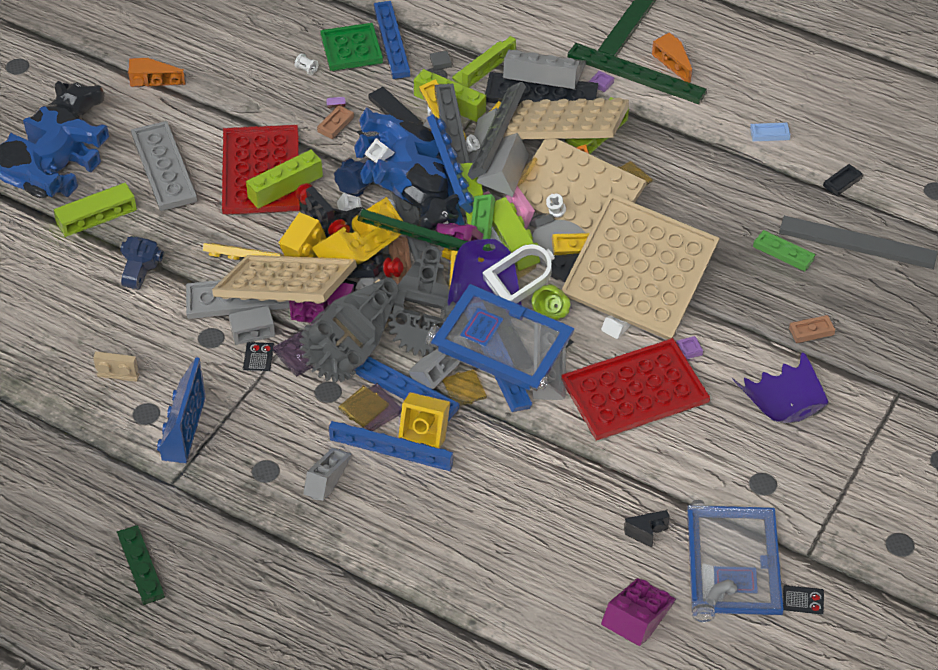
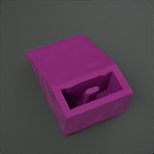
[289,283,354,323]
[601,578,676,646]

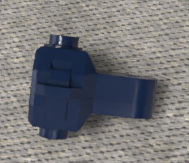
[334,158,376,197]
[120,236,164,290]

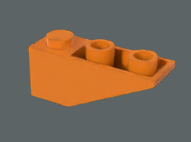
[128,58,185,87]

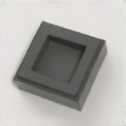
[430,51,452,70]
[530,213,554,227]

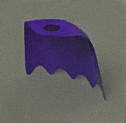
[448,239,523,321]
[732,353,828,423]

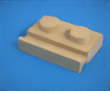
[93,351,139,382]

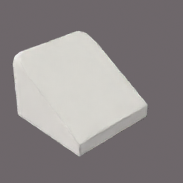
[365,139,395,163]
[337,193,362,211]
[601,316,631,339]

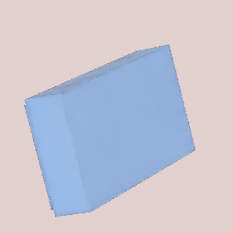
[750,122,790,141]

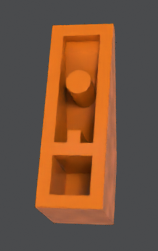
[652,32,692,83]

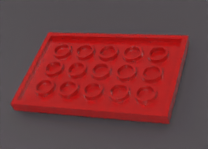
[222,125,300,214]
[561,338,710,441]

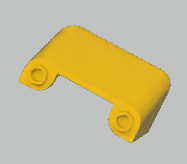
[312,197,403,264]

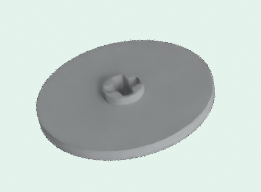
[532,220,585,267]

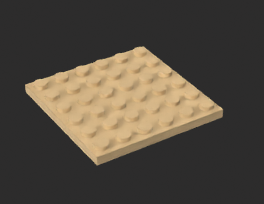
[562,193,720,340]

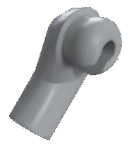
[706,579,737,605]

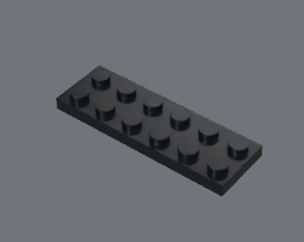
[485,72,598,106]

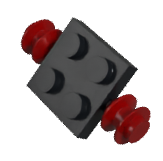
[296,183,350,237]
[347,252,404,278]

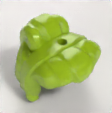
[531,284,571,320]

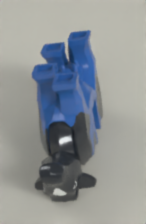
[0,81,110,198]
[354,107,459,231]

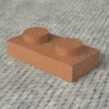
[317,105,354,139]
[789,315,835,343]

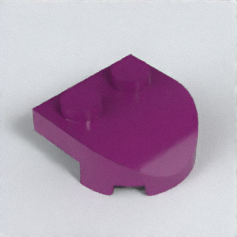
[436,223,484,242]

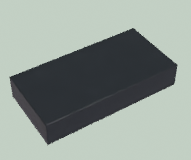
[823,164,863,196]

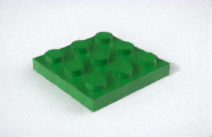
[320,22,383,71]

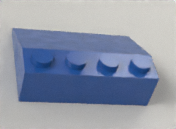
[157,357,206,464]

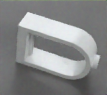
[483,244,555,304]

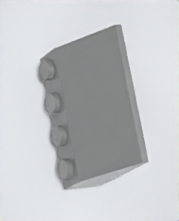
[503,50,586,89]

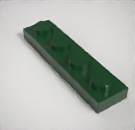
[117,525,165,605]

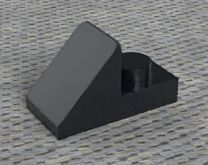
[624,510,670,547]

